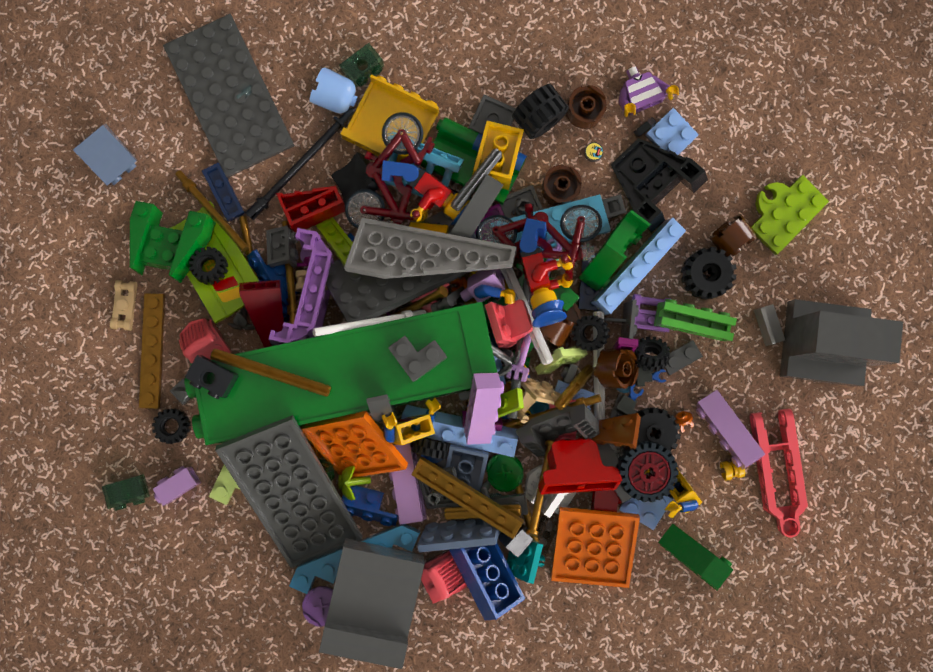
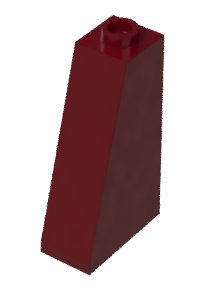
[239,280,284,348]

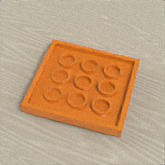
[300,411,408,478]
[551,507,640,588]

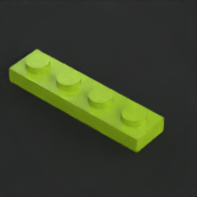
[316,217,353,266]

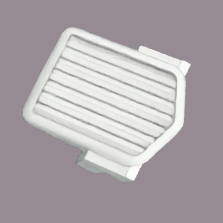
[524,465,577,518]

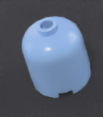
[309,68,358,114]

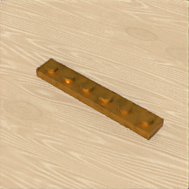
[139,293,165,409]
[411,457,524,539]

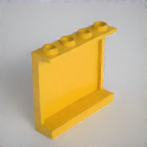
[340,74,439,162]

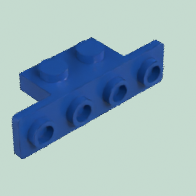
[247,249,300,322]
[342,486,398,526]

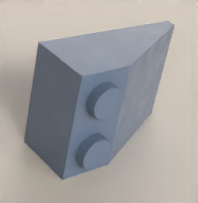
[444,443,489,497]

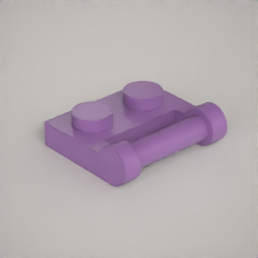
[632,294,671,332]

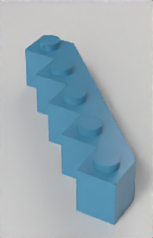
[289,524,420,594]

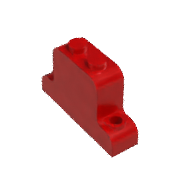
[538,438,622,495]

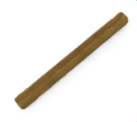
[210,349,331,397]

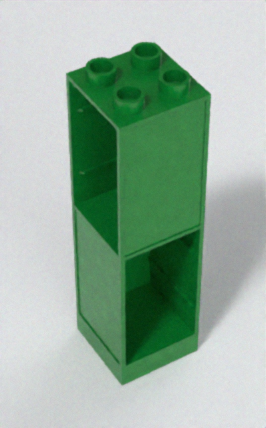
[184,302,497,445]

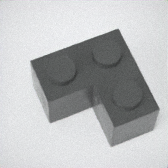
[388,336,448,382]

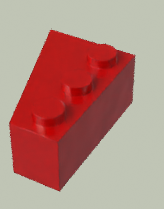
[276,186,345,233]

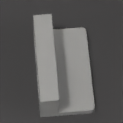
[754,304,785,346]

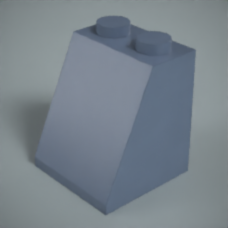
[73,124,137,186]

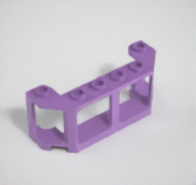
[269,228,334,346]

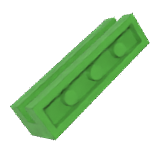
[654,299,737,342]

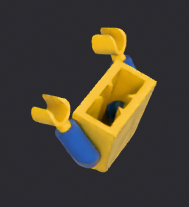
[382,398,441,445]
[645,467,702,518]

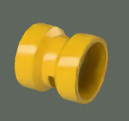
[720,461,746,481]

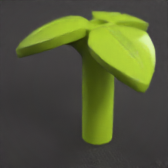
[338,466,371,501]

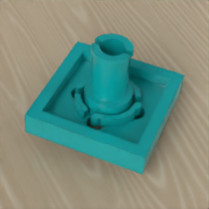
[507,540,545,584]

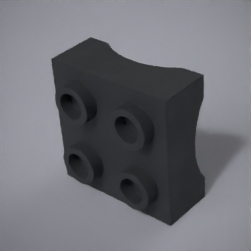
[331,152,379,208]

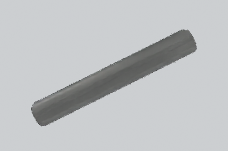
[451,148,502,211]

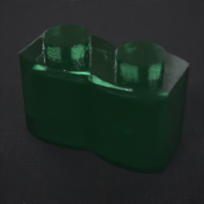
[102,474,150,511]

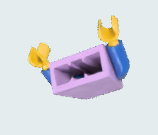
[460,269,516,304]

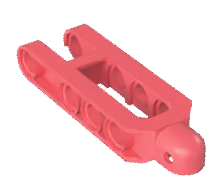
[750,409,808,538]

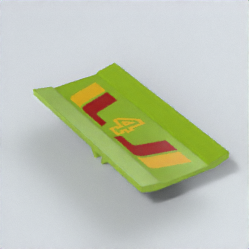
[170,201,259,323]

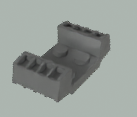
[516,404,599,457]

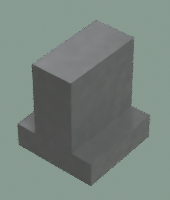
[780,299,903,387]
[319,538,424,669]

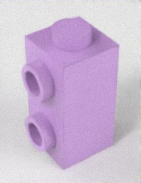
[153,466,201,506]

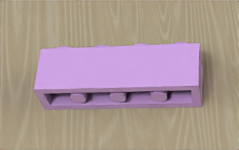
[464,373,504,445]
[696,390,765,470]
[389,442,427,525]

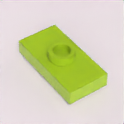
[497,388,524,418]

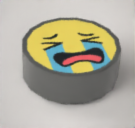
[584,142,603,162]

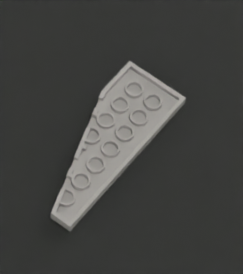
[344,218,516,279]

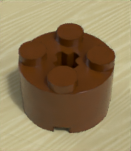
[566,85,607,130]
[541,165,582,206]
[709,214,757,256]
[540,319,575,347]
[593,349,639,389]

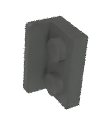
[266,225,299,268]

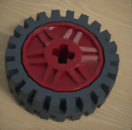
[616,441,678,502]

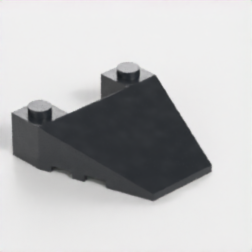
[611,138,708,233]

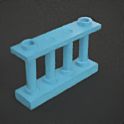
[384,132,464,197]

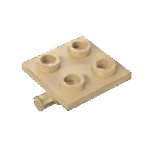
[517,378,561,423]

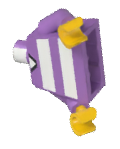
[618,66,679,117]

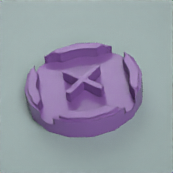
[302,586,333,626]

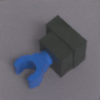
[635,367,666,387]
[613,384,644,415]

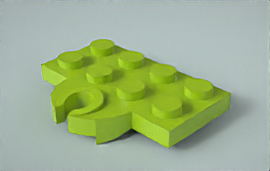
[751,175,829,255]

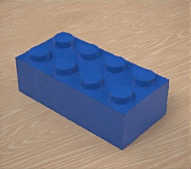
[449,543,525,620]

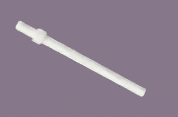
[312,310,426,336]

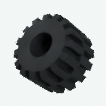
[512,84,569,139]
[681,247,737,300]
[636,408,681,453]

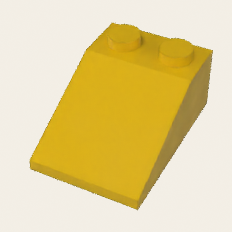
[473,121,524,190]

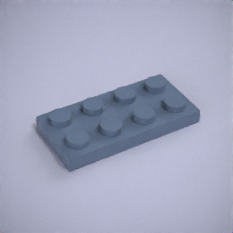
[417,518,500,553]

